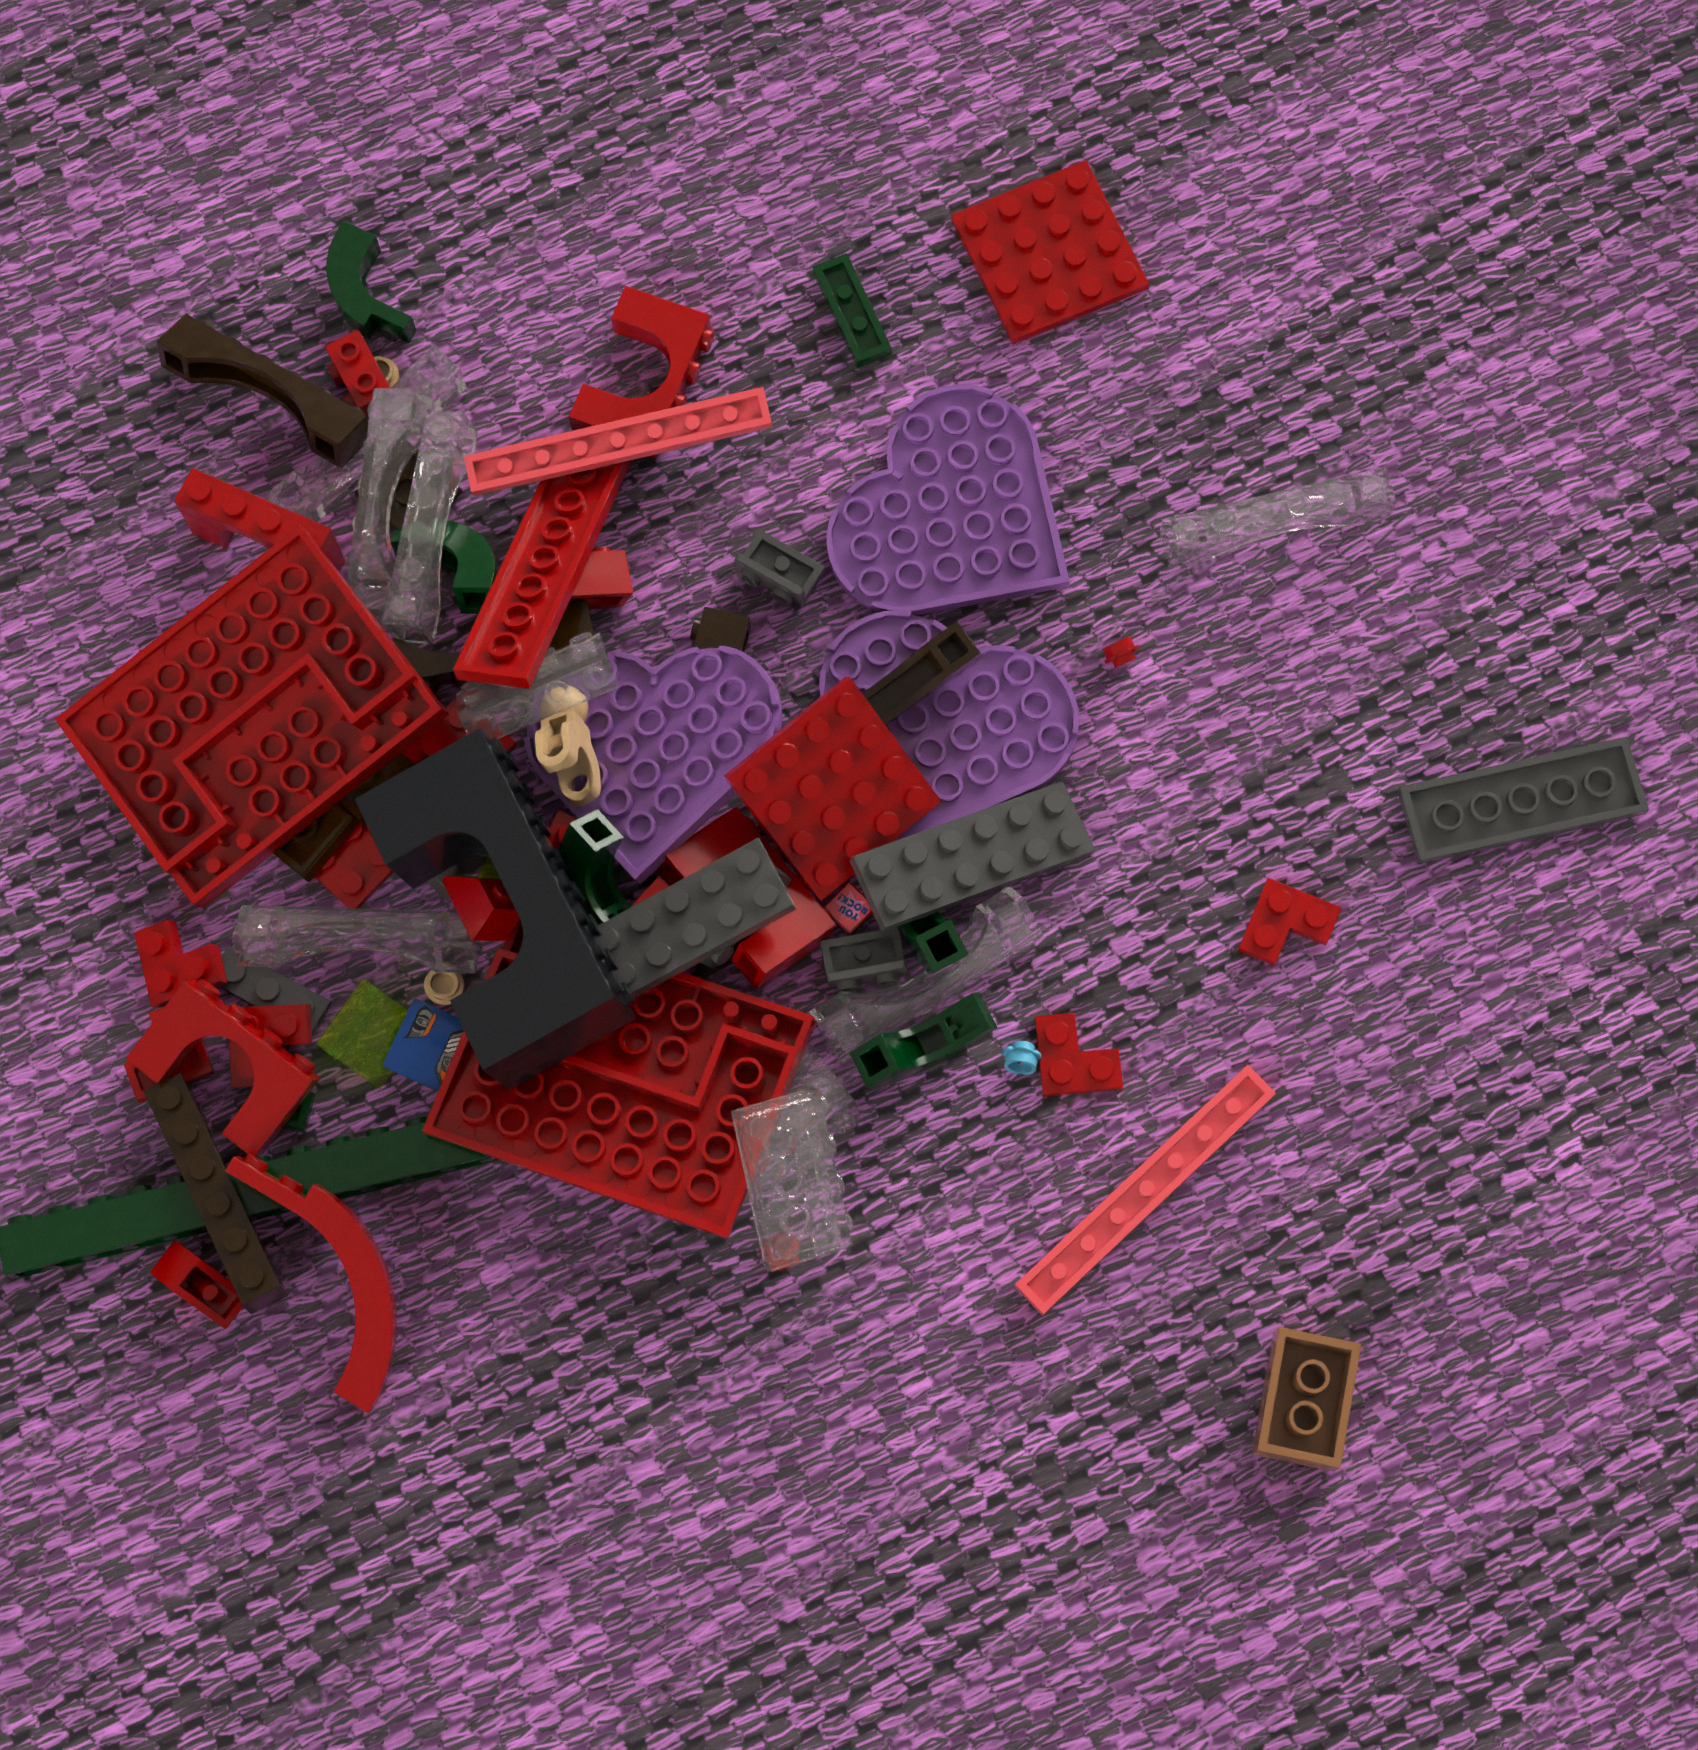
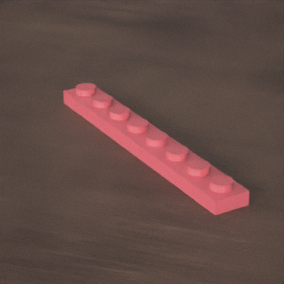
[464,387,773,496]
[1015,1065,1276,1316]

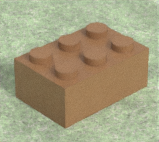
[1252,1327,1361,1472]

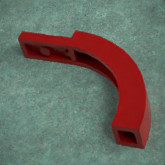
[225,1153,397,1413]

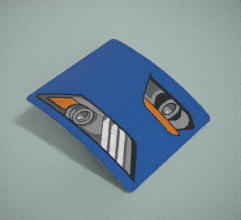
[383,998,464,1090]

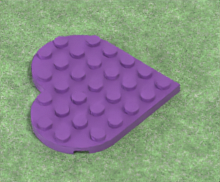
[827,384,1070,615]
[819,610,1079,842]
[524,645,782,884]

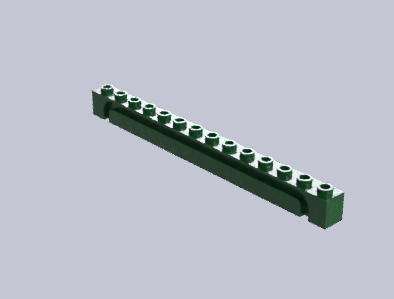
[0,1117,499,1280]

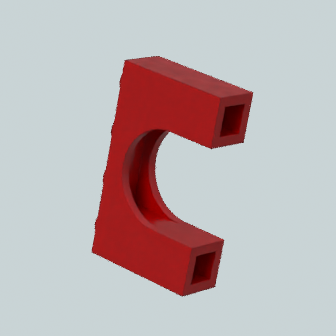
[569,286,715,460]
[174,468,346,572]
[657,807,836,990]
[125,979,321,1157]

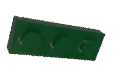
[813,253,892,368]

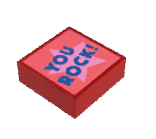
[824,881,873,936]

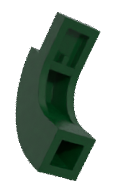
[326,220,417,343]
[390,519,498,614]
[560,809,631,925]
[898,912,969,974]
[850,992,997,1089]

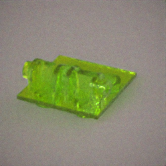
[316,978,408,1089]

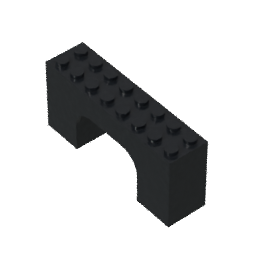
[355,728,637,1090]

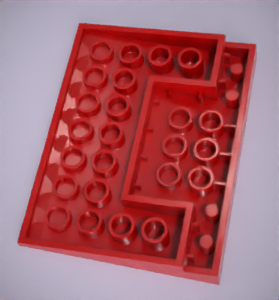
[55,524,450,908]
[422,920,816,1239]

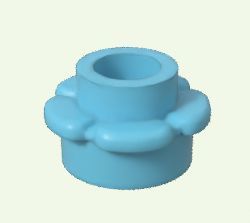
[1002,1041,1042,1075]

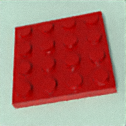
[951,160,1149,345]
[724,676,941,901]

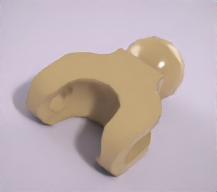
[535,684,601,806]

